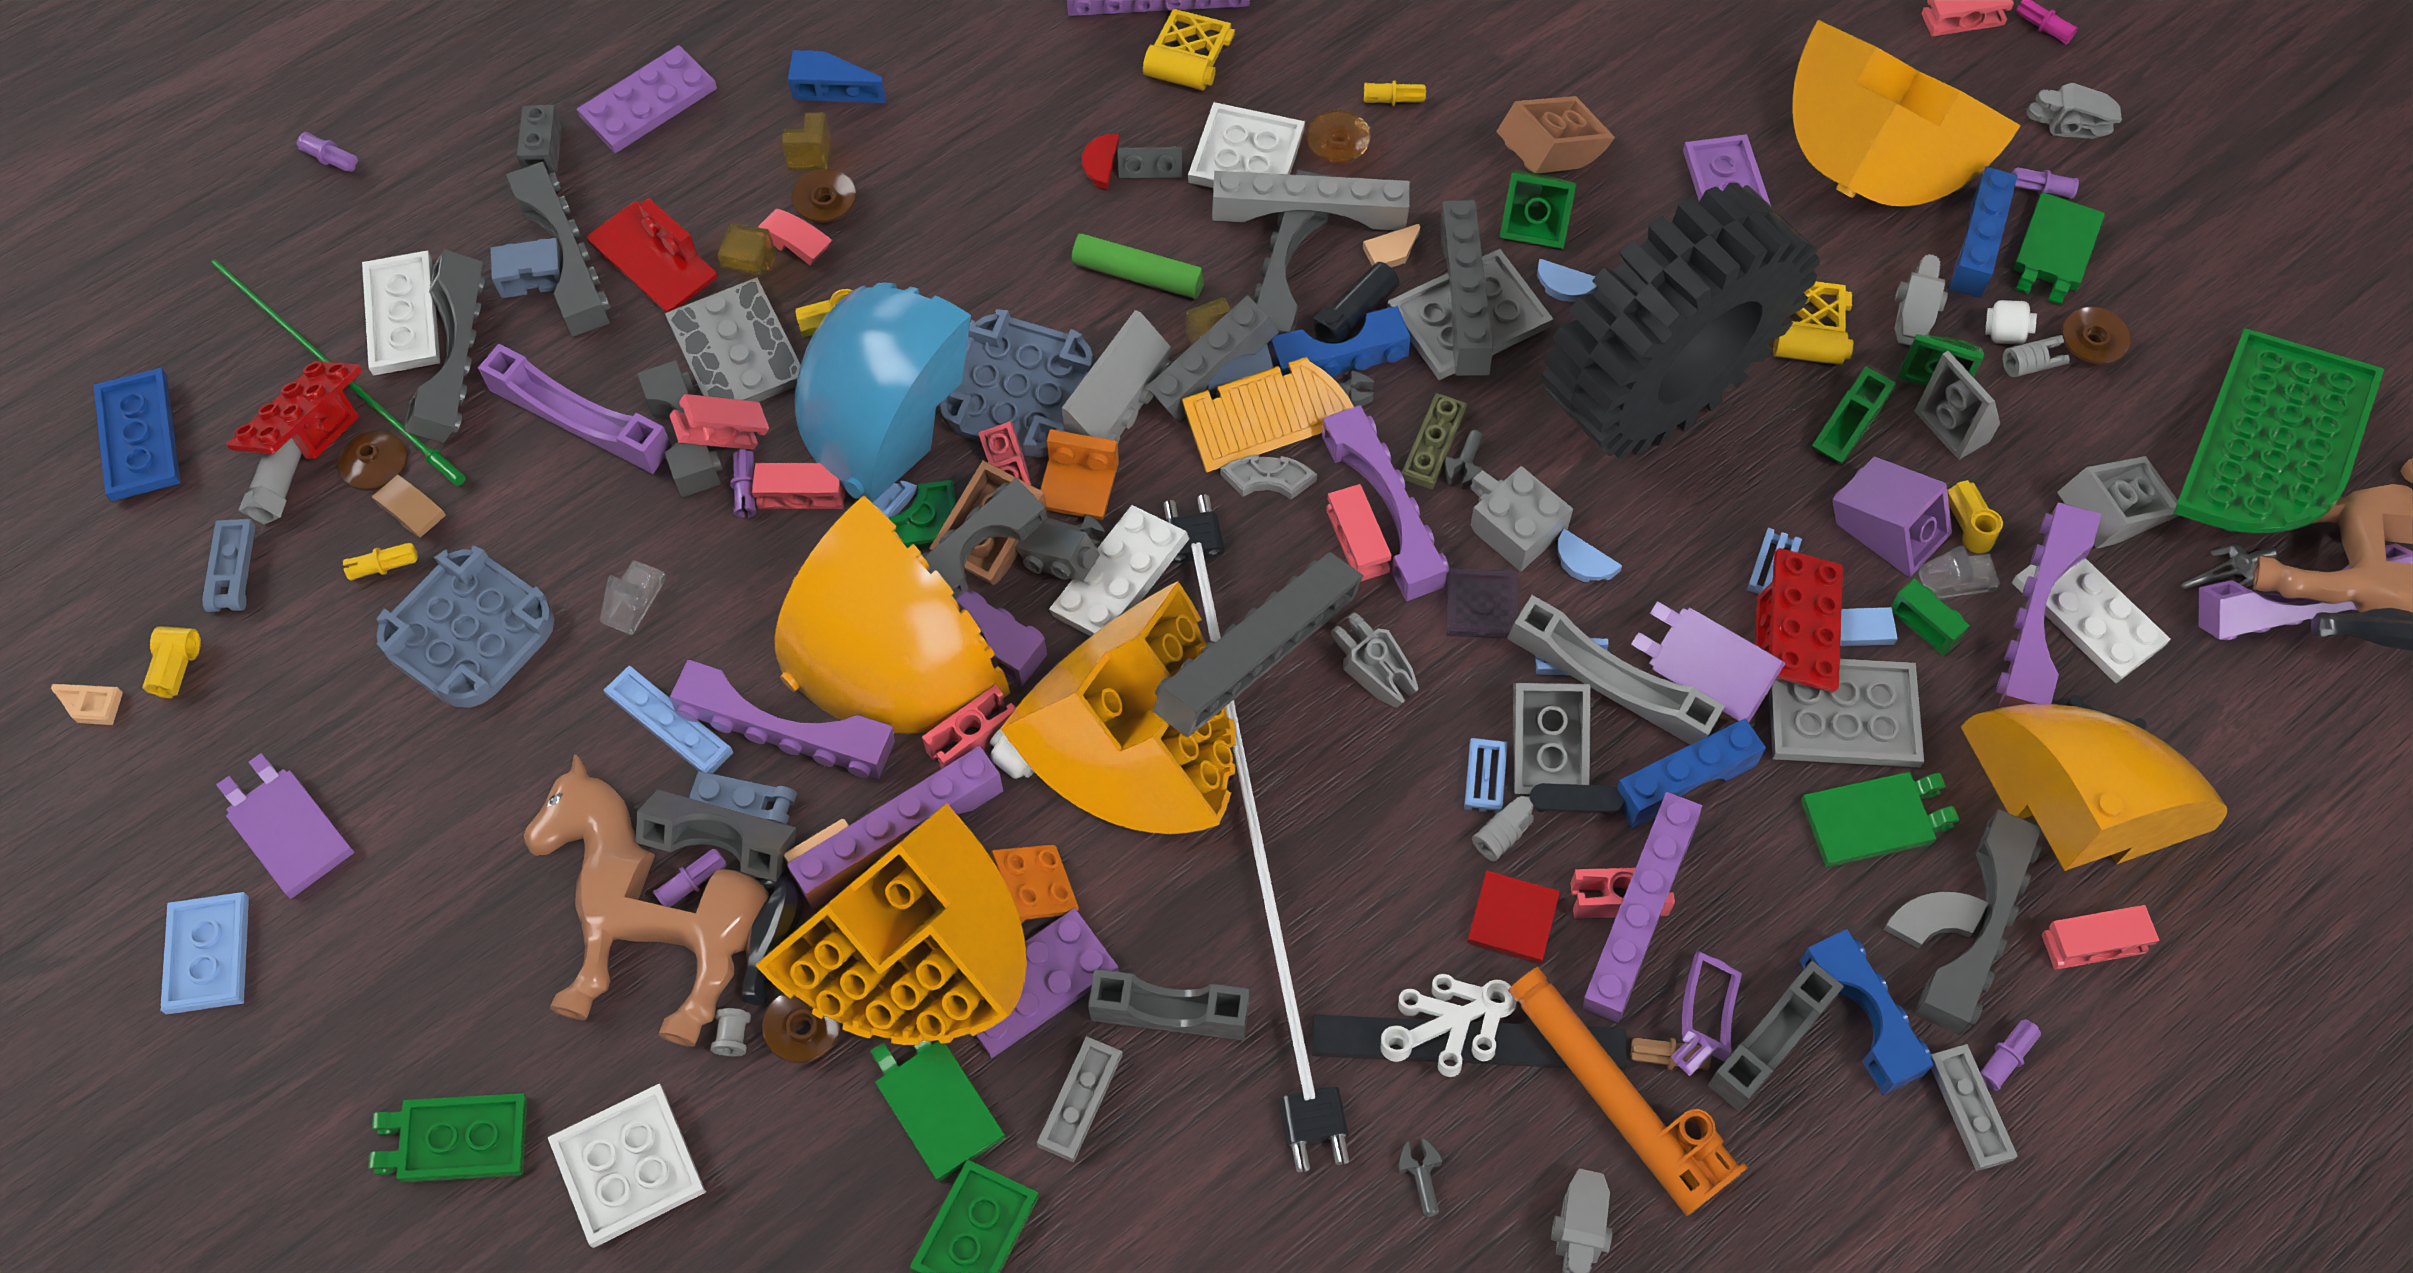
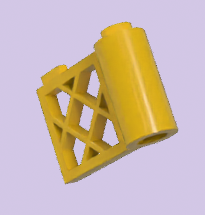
[1143,9,1235,91]
[1773,281,1853,365]

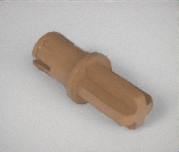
[1630,1038,1711,1071]

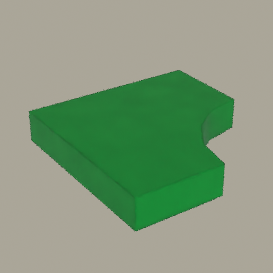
[889,479,956,549]

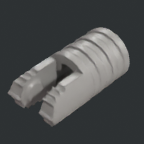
[2003,335,2070,377]
[1472,796,1534,862]

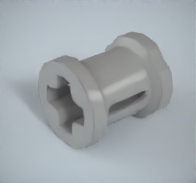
[710,1008,751,1056]

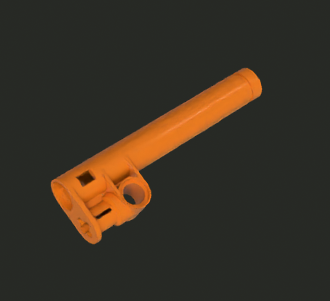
[1508,967,1748,1216]

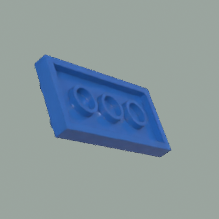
[93,368,181,502]

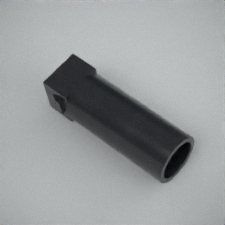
[1313,262,1399,344]

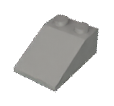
[1914,351,2000,460]
[2057,456,2180,548]
[1513,683,1590,794]

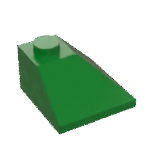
[1499,169,1576,249]
[1897,334,1984,387]

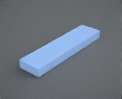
[603,666,733,774]

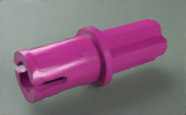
[2016,0,2078,45]

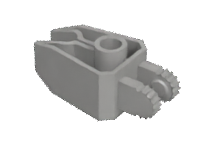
[2026,83,2122,139]
[1894,254,1948,346]
[1331,612,1418,708]
[1551,1168,1612,1273]

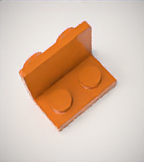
[1040,429,1119,520]
[989,845,1079,924]

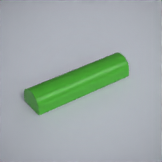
[1072,234,1204,299]

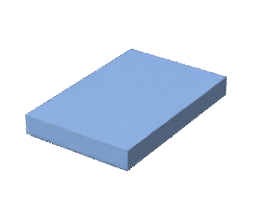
[160,892,249,1015]

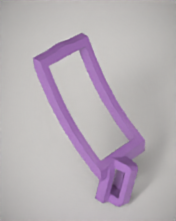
[1670,950,1742,1076]

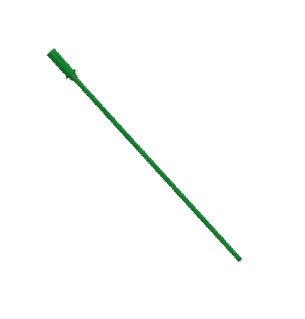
[211,259,466,486]

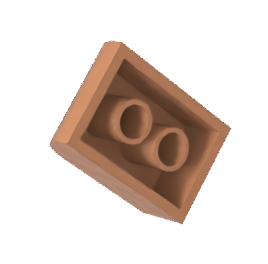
[1496,96,1615,174]
[929,460,1047,585]

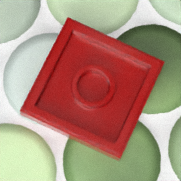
[1467,870,1560,964]

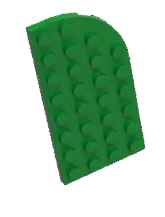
[2174,328,2384,533]

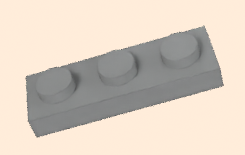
[1037,1036,1123,1162]
[1931,1044,2018,1171]

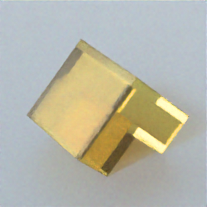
[782,113,831,170]
[718,223,776,274]
[1186,297,1231,345]

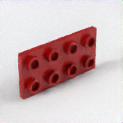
[587,198,718,313]
[226,361,363,459]
[1754,548,1843,692]

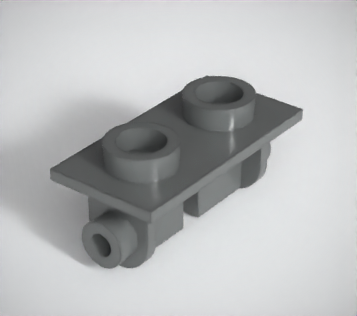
[1118,146,1182,178]

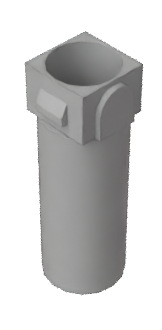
[238,438,302,525]

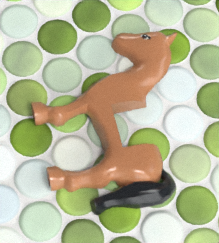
[2253,458,2413,651]
[523,754,803,1047]

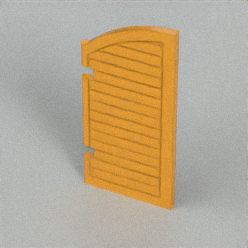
[1181,357,1354,473]

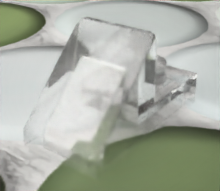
[1918,546,2000,599]
[600,560,667,635]

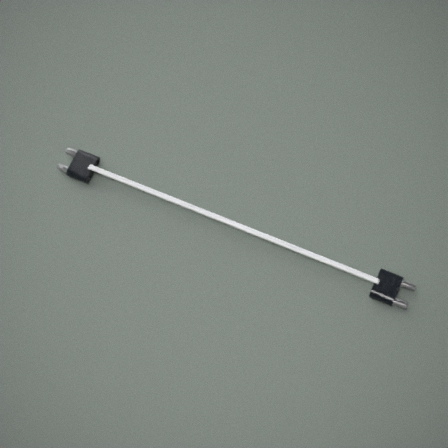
[1164,494,1349,1172]

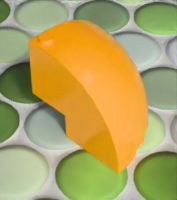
[1792,20,2021,206]
[775,495,1010,734]
[1000,581,1236,834]
[1961,704,2227,871]
[755,803,1027,1045]

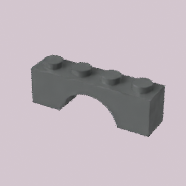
[1146,295,1279,423]
[637,360,723,498]
[922,478,1048,600]
[636,789,796,882]
[1707,961,1844,1112]
[1088,969,1250,1041]

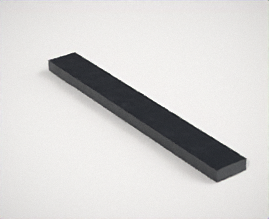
[1312,1014,1627,1071]

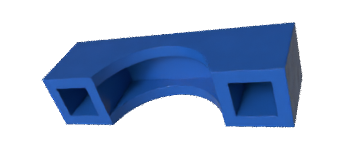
[1948,166,2018,298]
[1270,306,1411,378]
[1617,718,1766,828]
[1799,929,1934,1096]

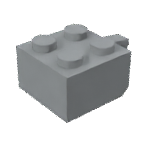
[1470,466,1573,572]

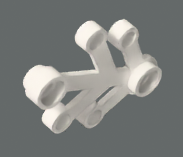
[1380,974,1516,1077]

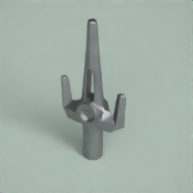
[2181,544,2277,589]

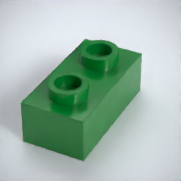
[1891,578,1970,657]

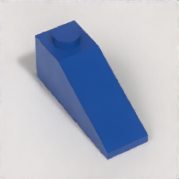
[788,50,886,103]

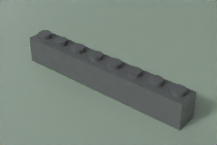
[1153,552,1363,737]

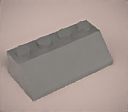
[1062,310,1173,444]

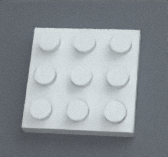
[1188,102,1305,188]
[548,1084,706,1248]

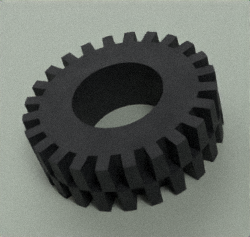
[1542,183,1820,458]

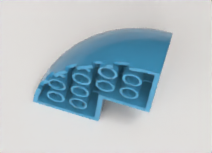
[795,283,971,503]

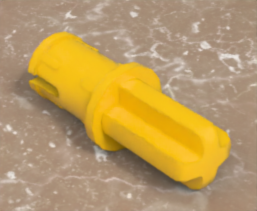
[1364,80,1426,106]
[343,543,418,581]

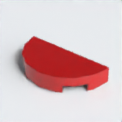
[1082,134,1120,190]

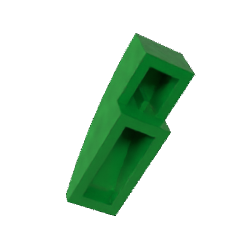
[1811,366,1896,465]

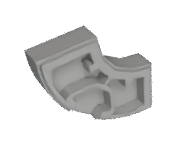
[1220,455,1317,500]
[1883,892,1988,949]

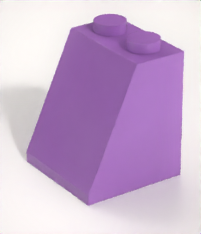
[1832,456,1952,577]

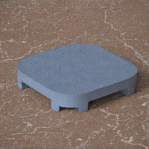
[940,309,1094,458]
[376,546,555,708]

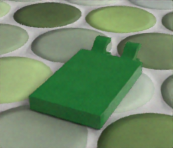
[2012,192,2105,306]
[1801,772,1959,868]
[870,1041,1005,1183]
[368,1093,527,1183]
[910,1159,1039,1273]

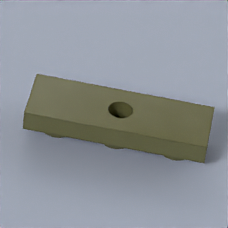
[1402,393,1468,490]

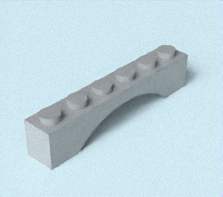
[1212,170,1410,230]
[1507,595,1725,745]

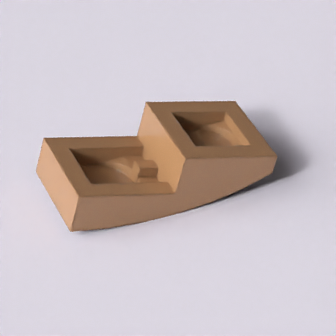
[371,474,446,538]

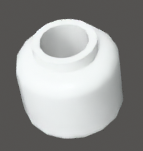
[1985,300,2037,345]
[990,729,1034,779]

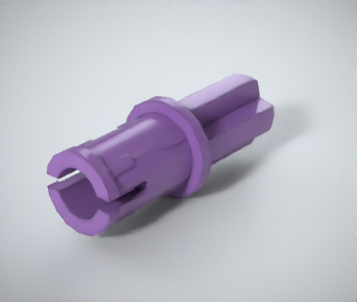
[297,132,358,172]
[2012,167,2079,199]
[730,449,756,518]
[653,849,726,907]
[1980,1019,2041,1091]

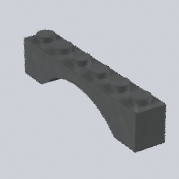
[506,161,611,337]
[1254,170,1332,347]
[1440,200,1493,376]
[404,249,485,443]
[1914,809,2043,1035]

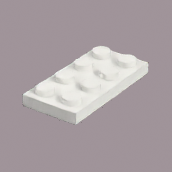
[362,251,440,376]
[1049,505,1189,636]
[2012,558,2170,683]

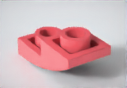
[756,208,832,266]
[978,421,1031,485]

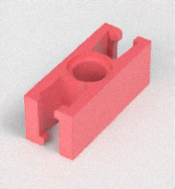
[1921,0,2014,37]
[670,394,769,450]
[752,463,845,509]
[1327,484,1392,581]
[922,684,1016,769]
[1570,868,1675,919]
[2041,905,2159,970]

